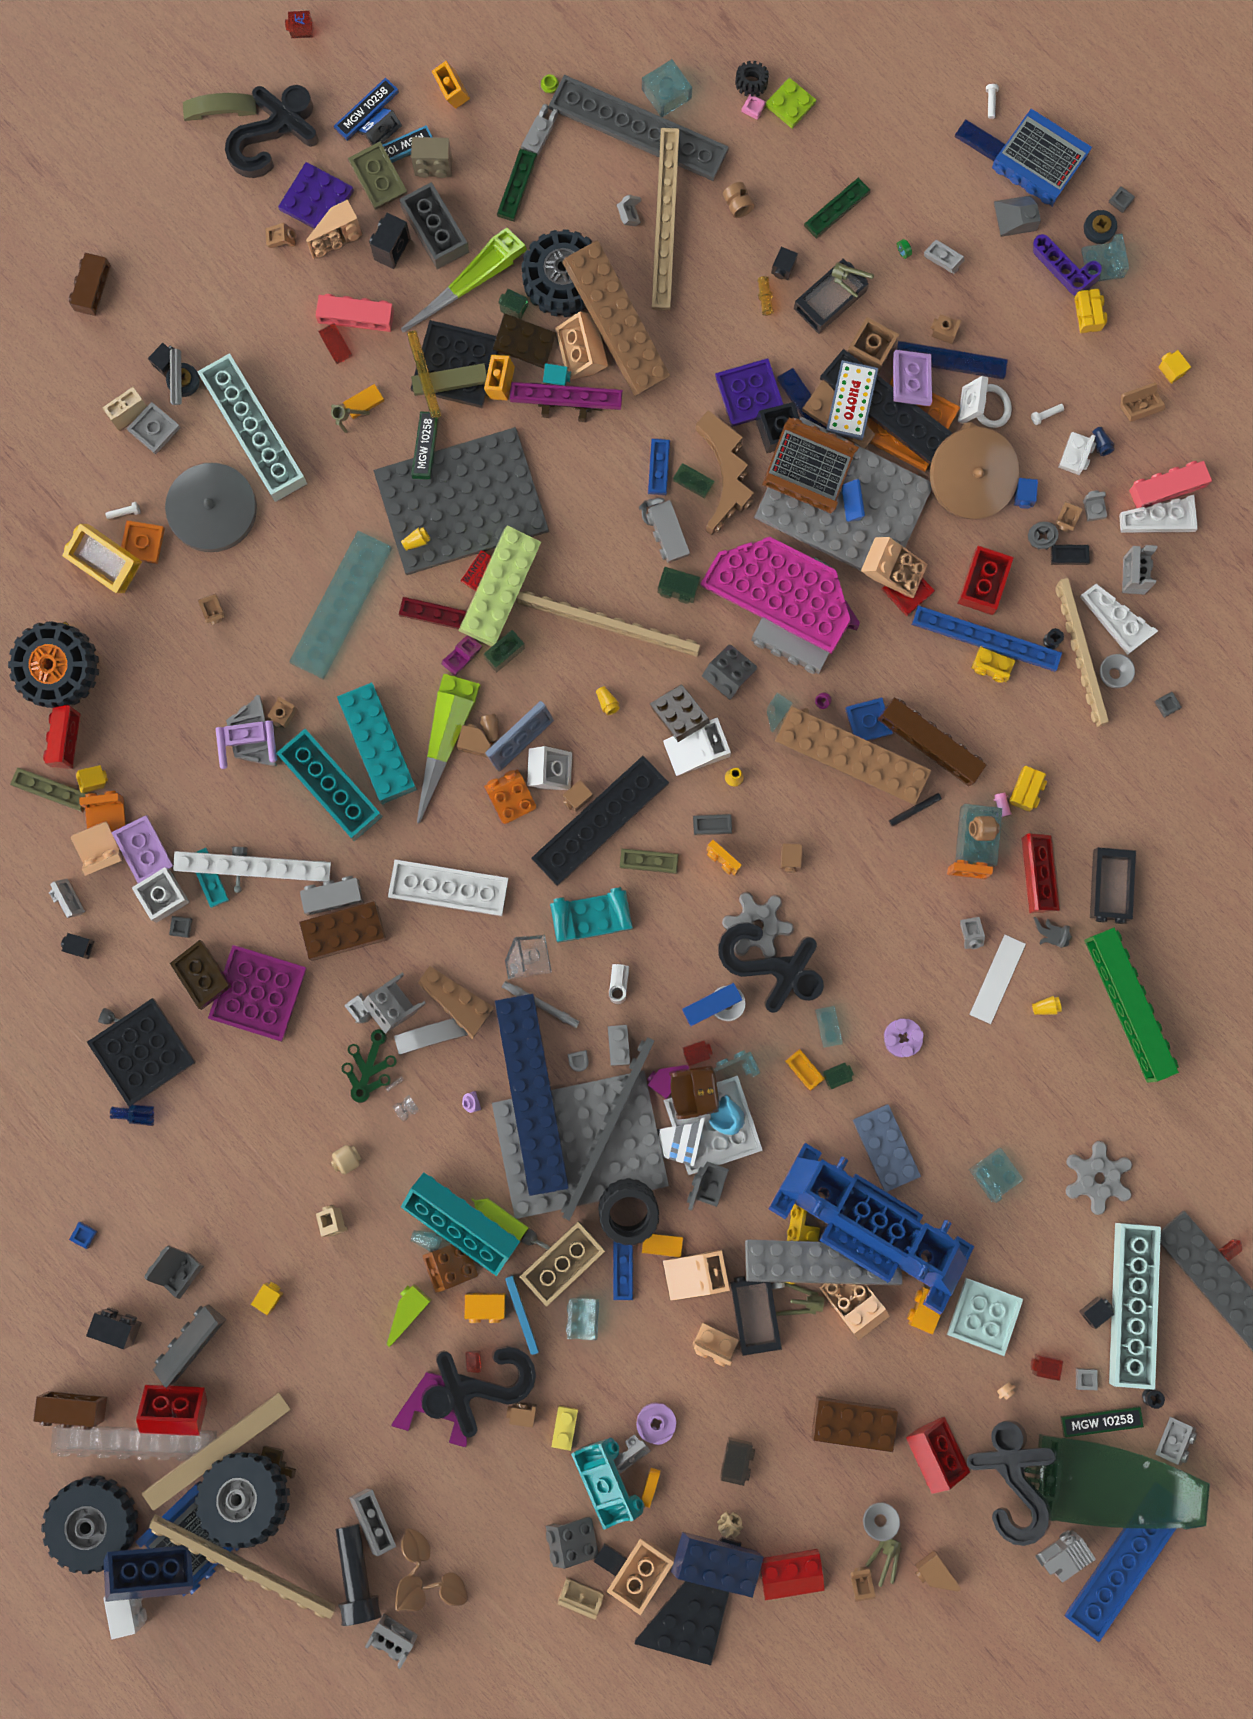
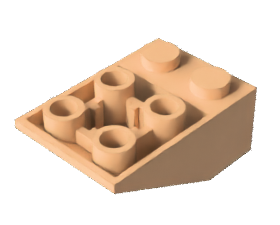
[306,200,362,259]
[861,537,928,598]
[663,1249,730,1300]
[819,1283,890,1341]

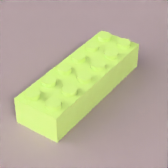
[459,525,541,647]

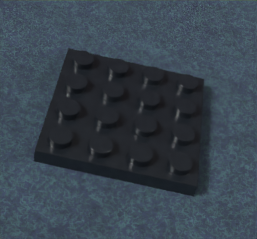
[410,320,498,408]
[87,998,196,1107]

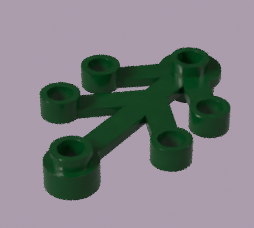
[341,1029,397,1103]

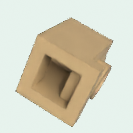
[316,1205,348,1237]

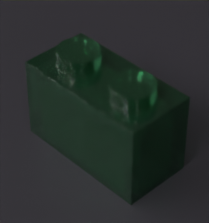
[657,567,700,604]
[483,630,525,673]

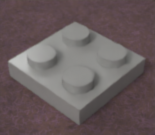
[127,402,181,455]

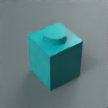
[543,363,571,386]

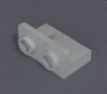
[1156,1417,1197,1466]

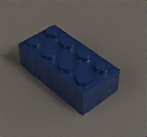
[671,1532,764,1598]
[103,1545,193,1602]

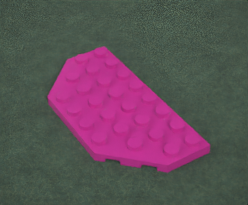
[700,537,851,654]

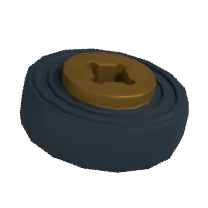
[1084,210,1117,244]
[166,363,200,397]

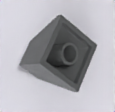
[994,196,1041,237]

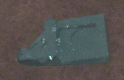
[767,693,793,732]

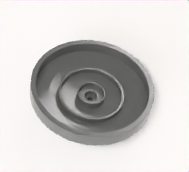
[165,463,257,552]

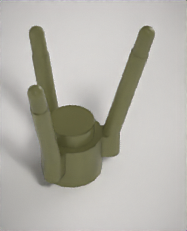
[832,262,874,298]
[331,404,370,433]
[776,1282,824,1316]
[866,1538,902,1587]

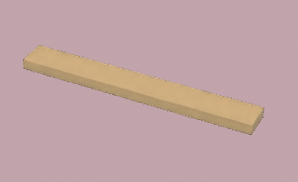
[142,1393,291,1511]

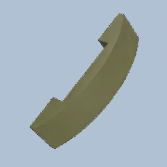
[183,93,257,121]

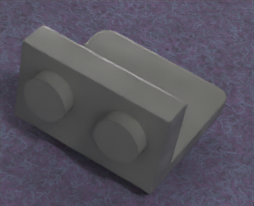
[702,645,757,700]
[687,1162,729,1211]
[144,1245,204,1299]
[546,1517,598,1569]

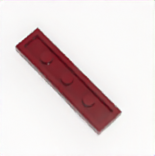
[398,597,467,630]

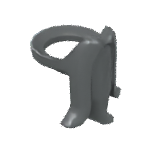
[639,498,665,526]
[1033,917,1071,948]

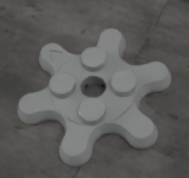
[722,892,794,958]
[1066,1141,1132,1215]

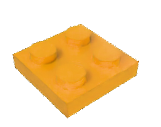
[706,840,742,876]

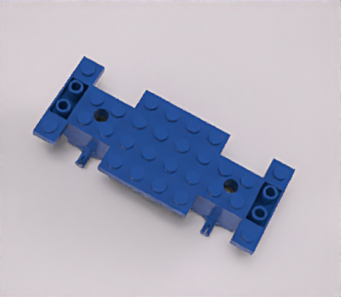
[768,1143,974,1315]

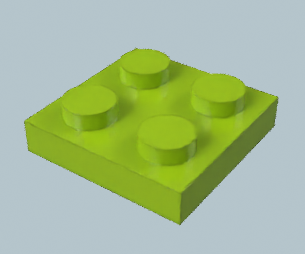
[765,78,816,129]

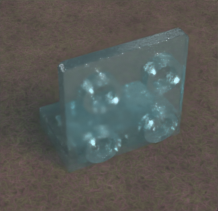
[1081,234,1129,281]
[714,1050,760,1077]
[969,1148,1023,1203]

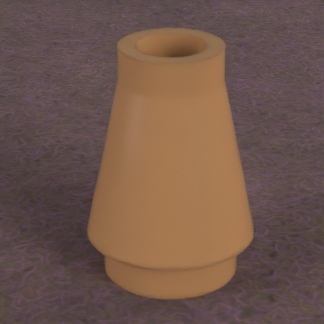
[480,714,499,742]

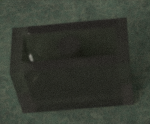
[720,1437,755,1486]

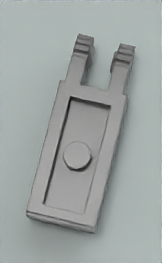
[521,104,558,156]

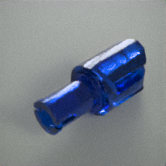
[110,1105,154,1126]

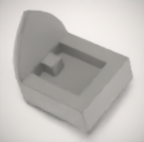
[344,993,372,1024]

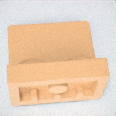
[71,822,123,876]
[693,1323,739,1367]

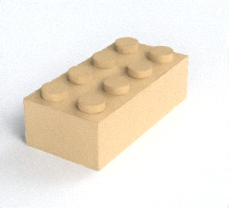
[520,1221,605,1307]

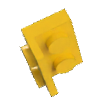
[971,646,1015,683]

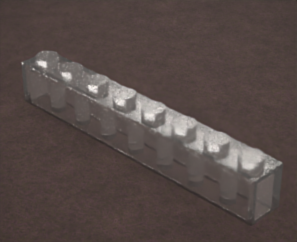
[51,1425,217,1461]

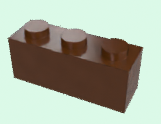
[69,253,111,316]

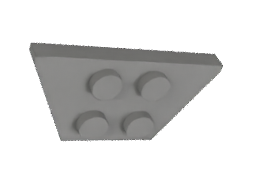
[226,695,277,766]

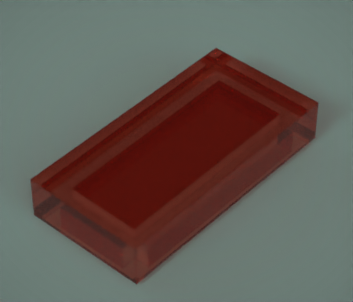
[318,323,352,365]

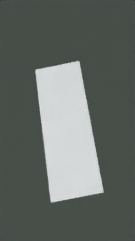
[969,935,1026,1024]

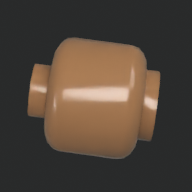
[969,816,1000,841]

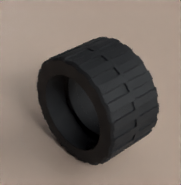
[598,1178,659,1245]

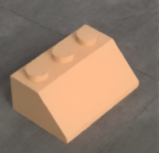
[555,312,608,380]
[607,1538,674,1615]

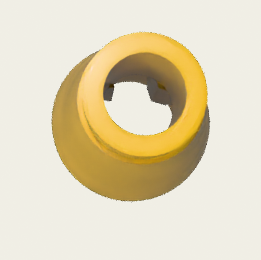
[401,527,431,551]
[596,686,620,716]
[725,768,744,787]
[1032,996,1062,1015]

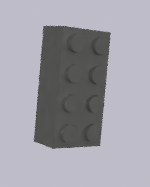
[400,182,469,269]

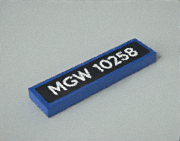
[334,77,399,141]

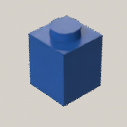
[1014,478,1038,509]

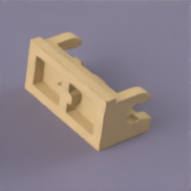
[103,387,147,431]
[558,1578,604,1620]

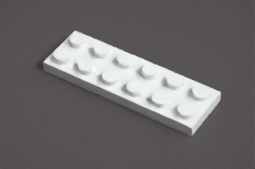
[388,860,509,916]

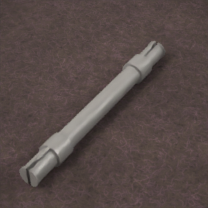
[502,980,580,1028]

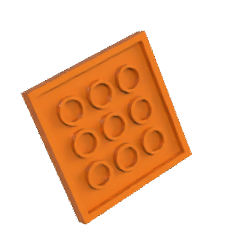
[866,377,960,472]

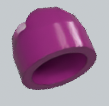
[815,692,832,709]

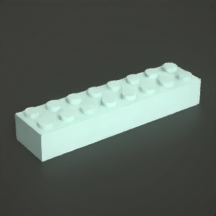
[197,353,307,502]
[1109,1223,1161,1390]

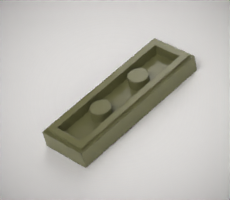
[619,848,679,874]

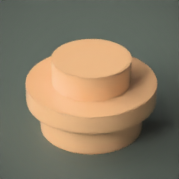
[997,1382,1016,1400]

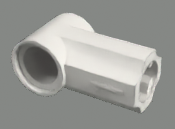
[609,964,629,1004]

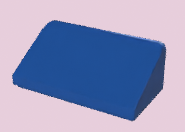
[841,479,865,522]

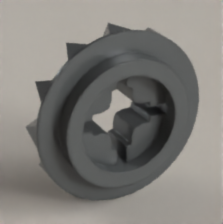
[1028,522,1059,550]

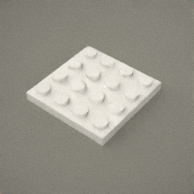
[664,1076,763,1175]

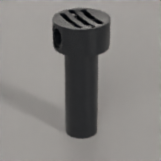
[335,1524,382,1626]

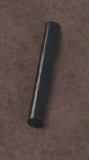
[888,793,942,827]

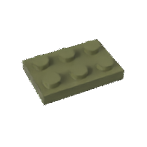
[348,142,407,210]

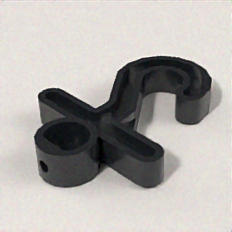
[225,85,318,178]
[718,922,824,1013]
[421,1346,536,1438]
[967,1420,1058,1546]

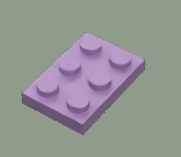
[893,350,932,406]
[111,815,174,883]

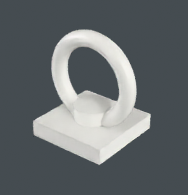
[958,376,1012,428]

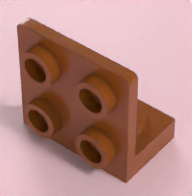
[422,1244,478,1293]

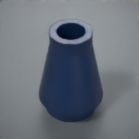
[1092,427,1114,456]

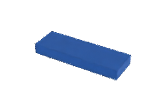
[648,439,670,495]
[682,983,743,1027]
[613,1241,633,1300]

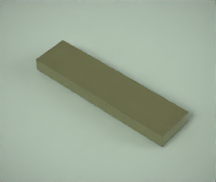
[411,363,487,396]
[10,767,88,812]

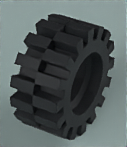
[735,61,769,97]

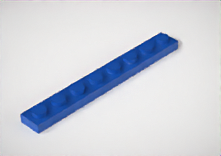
[911,605,1062,672]

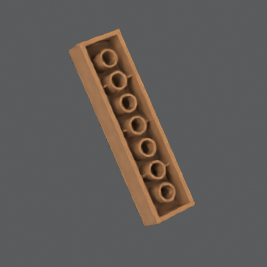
[562,240,670,397]
[774,706,931,805]

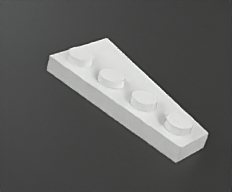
[1119,495,1197,533]
[1080,584,1158,655]

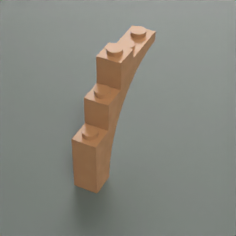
[696,410,754,536]

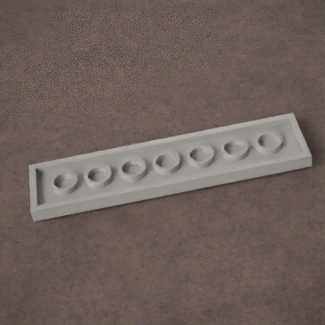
[745,1240,902,1285]

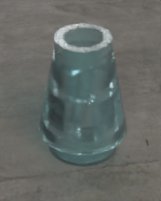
[411,1230,442,1252]

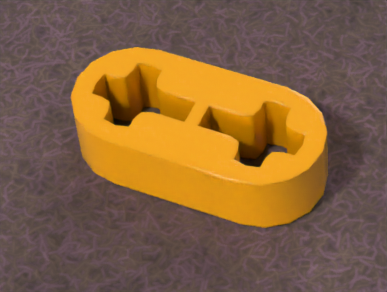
[641,1468,661,1508]

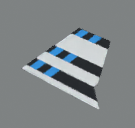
[657,1117,705,1166]

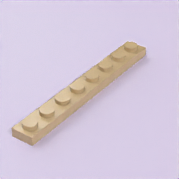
[1056,578,1109,727]

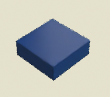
[69,1222,97,1249]

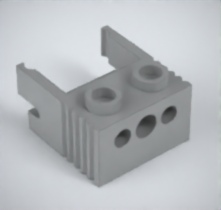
[1122,545,1157,595]
[362,972,425,1034]
[1035,1530,1096,1583]
[365,1613,418,1669]

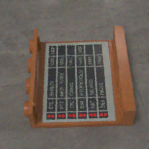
[762,418,859,513]

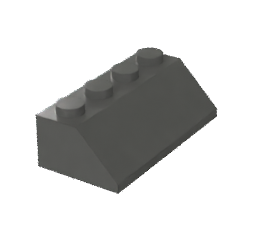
[153,1304,227,1388]

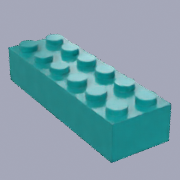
[337,682,417,804]
[276,729,383,841]
[401,1172,520,1276]

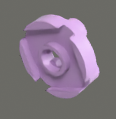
[884,1019,923,1057]
[636,1403,676,1445]

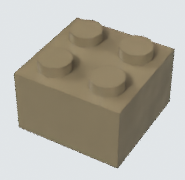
[411,137,452,178]

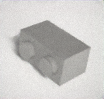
[608,1025,630,1066]

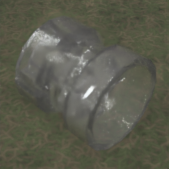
[393,1095,420,1122]

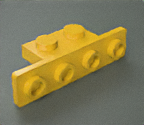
[785,1204,820,1284]

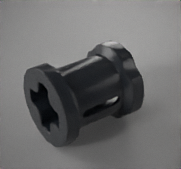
[1043,628,1064,649]
[1142,1389,1165,1409]

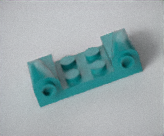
[550,887,633,943]
[571,1438,644,1530]

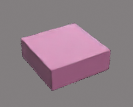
[742,94,766,120]

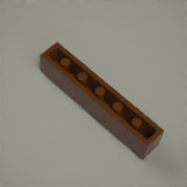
[877,697,987,786]

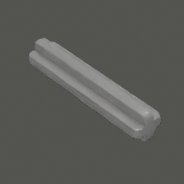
[170,349,182,405]

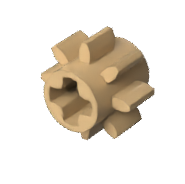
[717,1511,743,1538]

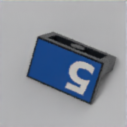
[357,108,402,146]

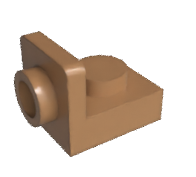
[265,223,296,248]

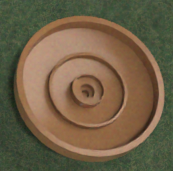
[930,427,1019,519]

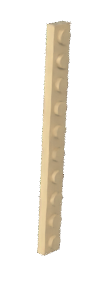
[652,128,679,310]
[517,591,700,657]
[149,1514,335,1619]

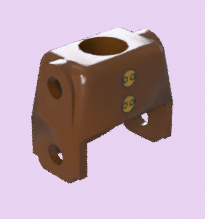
[669,1066,720,1119]

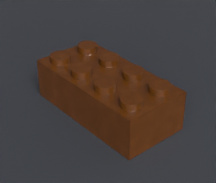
[299,901,387,961]
[811,1397,898,1452]

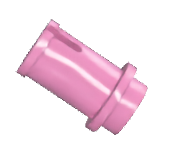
[993,792,1012,817]

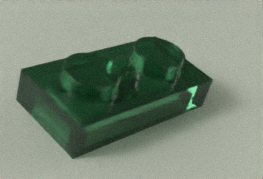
[673,463,714,499]

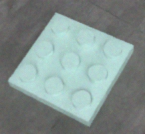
[947,1278,1023,1356]

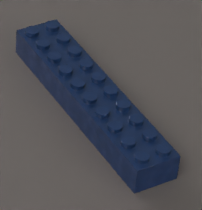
[495,994,569,1196]

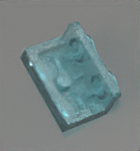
[566,1298,599,1340]

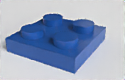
[845,698,893,741]

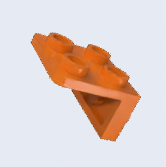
[484,769,536,824]
[79,791,126,832]

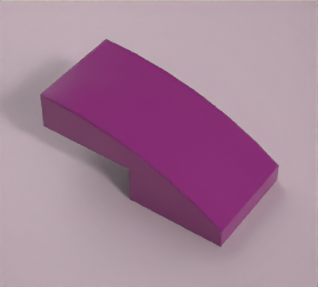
[441,635,482,676]

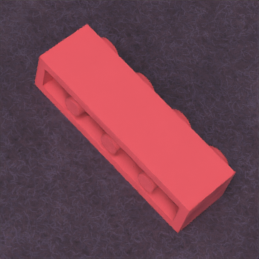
[316,294,394,332]
[1129,461,1212,508]

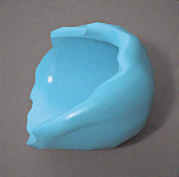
[709,1095,745,1135]

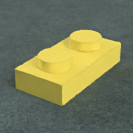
[551,1406,578,1451]

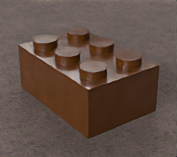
[33,1391,107,1430]

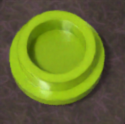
[541,74,559,93]

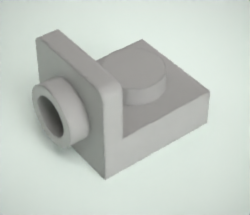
[1083,490,1107,522]
[960,917,985,949]

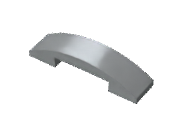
[394,1018,468,1055]

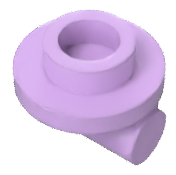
[462,1091,481,1113]

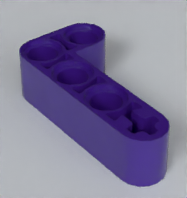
[1033,234,1102,296]

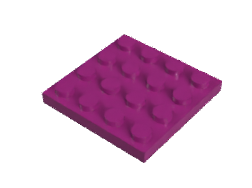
[208,945,307,1042]

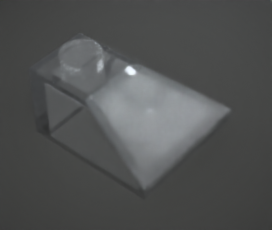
[505,935,552,980]

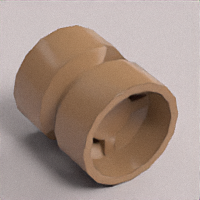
[723,182,755,218]

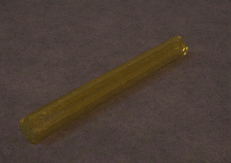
[407,330,441,418]

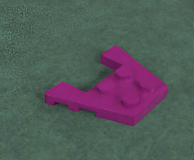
[391,1371,467,1448]

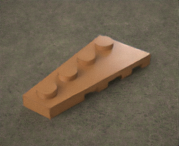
[802,380,875,449]
[418,966,494,1040]

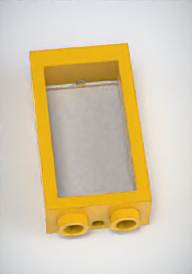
[62,524,142,593]

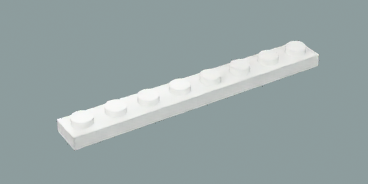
[173,851,331,882]

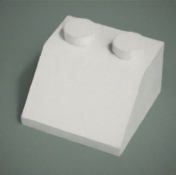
[527,746,572,790]

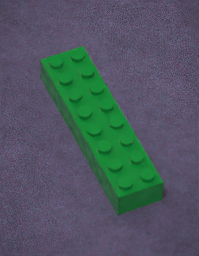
[1084,927,1179,1083]

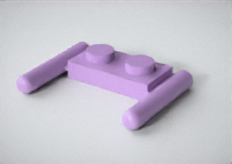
[216,721,277,769]

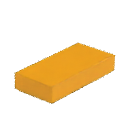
[343,384,384,419]
[785,1049,825,1091]
[642,1234,683,1257]

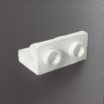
[1058,432,1096,475]

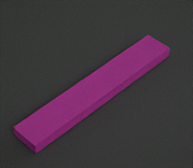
[510,382,623,410]

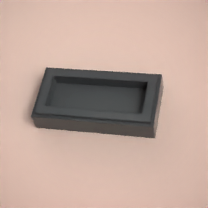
[693,814,732,835]

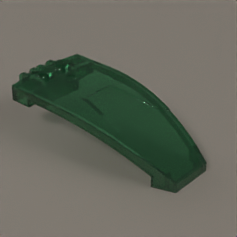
[1024,1434,1210,1530]

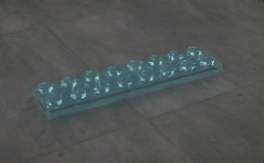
[289,531,392,680]

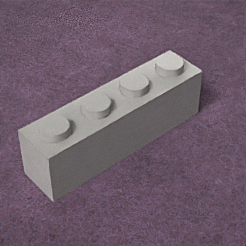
[751,617,829,674]

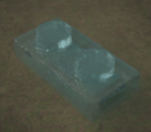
[815,1006,843,1048]

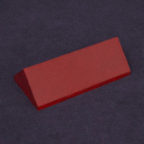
[1021,833,1060,913]

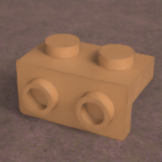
[1120,383,1165,422]

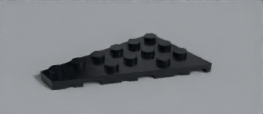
[635,1537,742,1666]

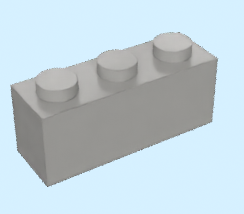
[646,500,690,564]
[300,876,363,916]
[349,1488,396,1556]

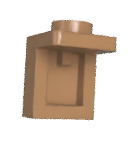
[1056,501,1083,532]
[198,593,224,625]
[850,1567,876,1602]

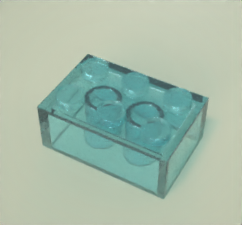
[955,804,1002,868]

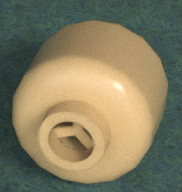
[330,1145,361,1174]

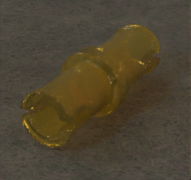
[757,276,774,316]

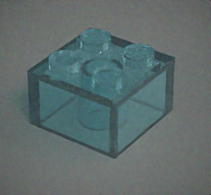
[642,59,692,117]

